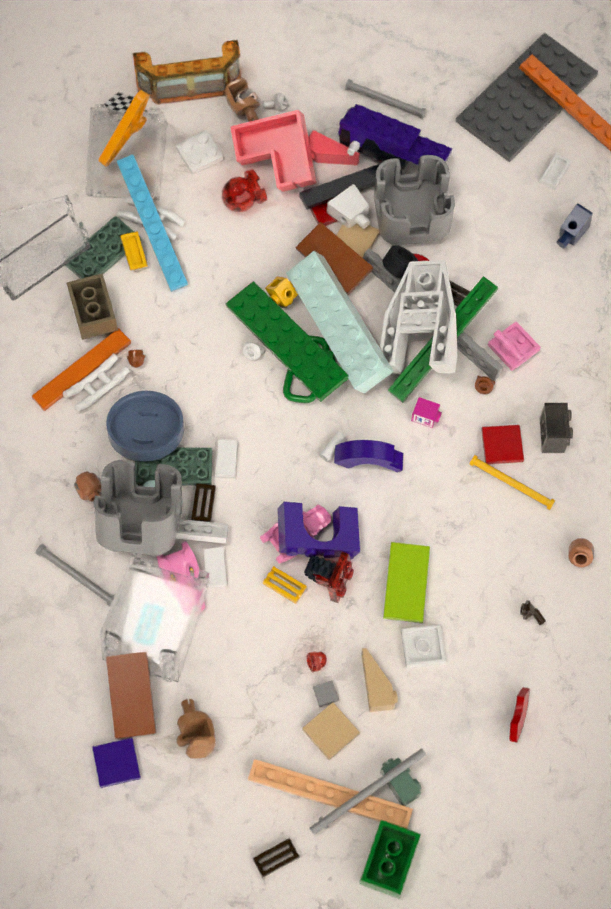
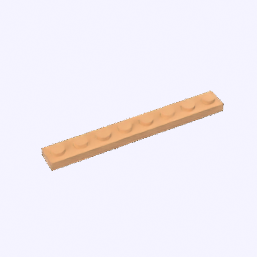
[248,759,413,829]

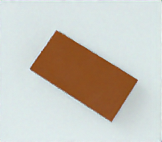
[295,222,373,295]
[106,651,157,739]

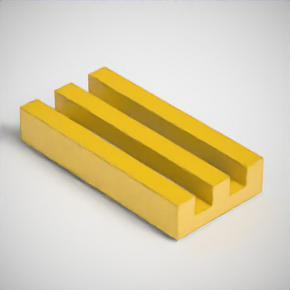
[263,566,307,604]

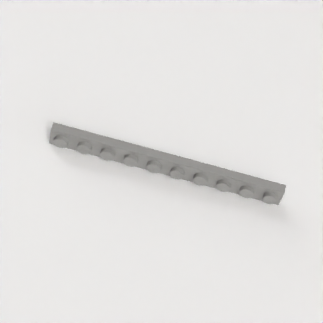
[363,248,503,381]

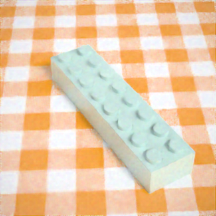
[286,251,394,394]

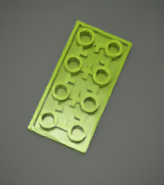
[383,542,430,623]

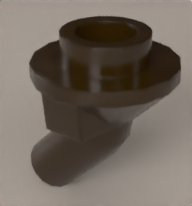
[520,600,546,625]

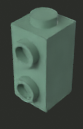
[380,757,422,806]

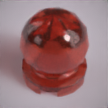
[221,169,267,213]

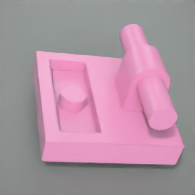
[488,322,541,371]

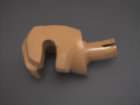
[224,78,260,122]
[177,699,216,758]

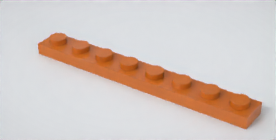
[519,54,611,151]

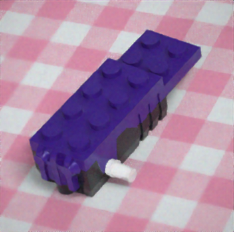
[338,104,452,170]

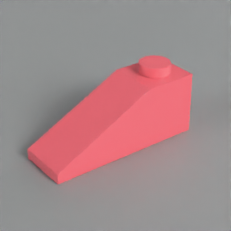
[308,130,360,165]

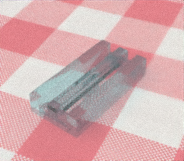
[132,602,164,646]

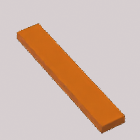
[32,328,131,411]

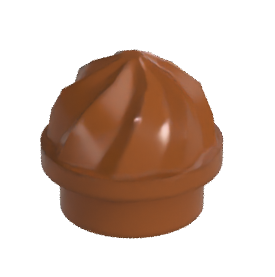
[127,350,146,368]

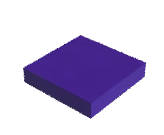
[92,738,141,788]

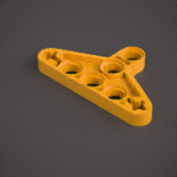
[98,90,150,167]

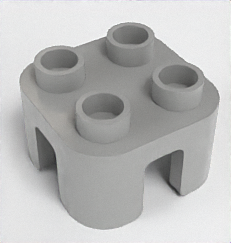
[374,155,455,245]
[94,460,182,556]

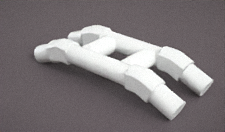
[117,196,185,240]
[63,353,131,411]

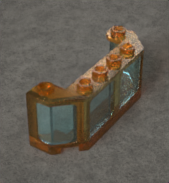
[133,40,241,105]

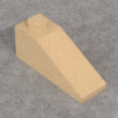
[361,648,398,712]

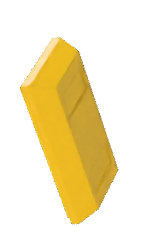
[120,231,148,271]

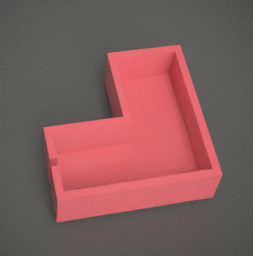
[231,110,317,192]

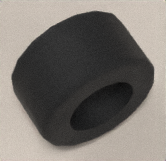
[382,245,418,279]

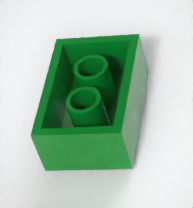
[359,820,421,899]

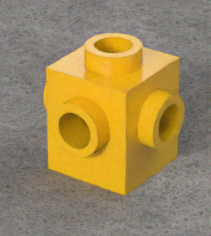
[265,276,298,307]

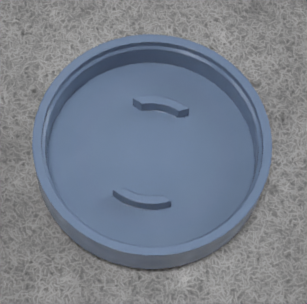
[106,391,184,461]

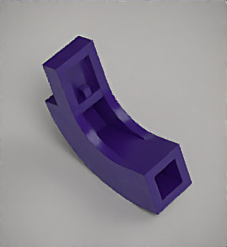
[334,440,404,473]

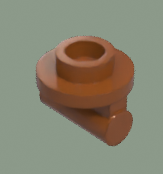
[475,376,496,394]

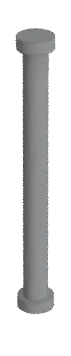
[345,79,426,119]
[36,544,117,607]

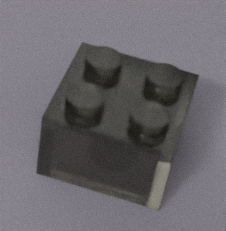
[539,403,573,453]

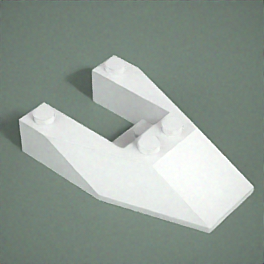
[380,260,457,374]

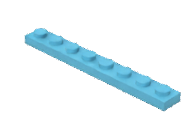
[117,154,188,291]

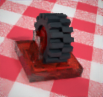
[304,552,354,603]

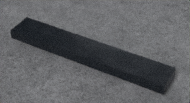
[299,163,402,210]

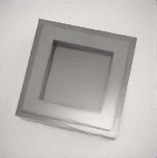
[313,681,339,707]

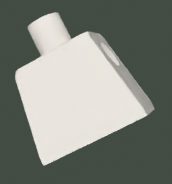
[327,184,370,229]

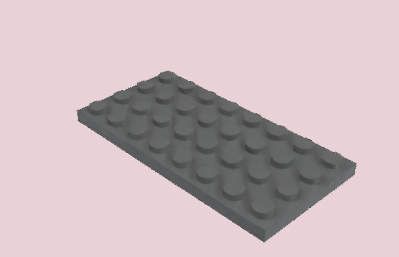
[455,33,598,162]

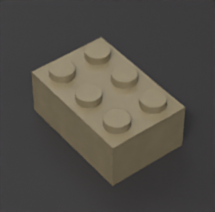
[67,273,118,340]

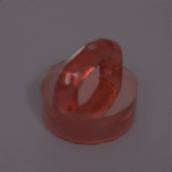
[306,651,327,672]

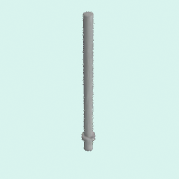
[309,748,426,835]

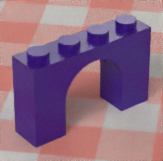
[277,502,360,560]

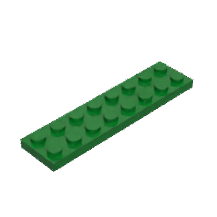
[225,281,349,402]

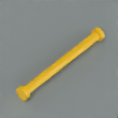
[469,455,555,510]

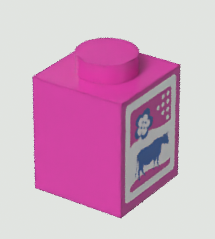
[411,397,442,428]

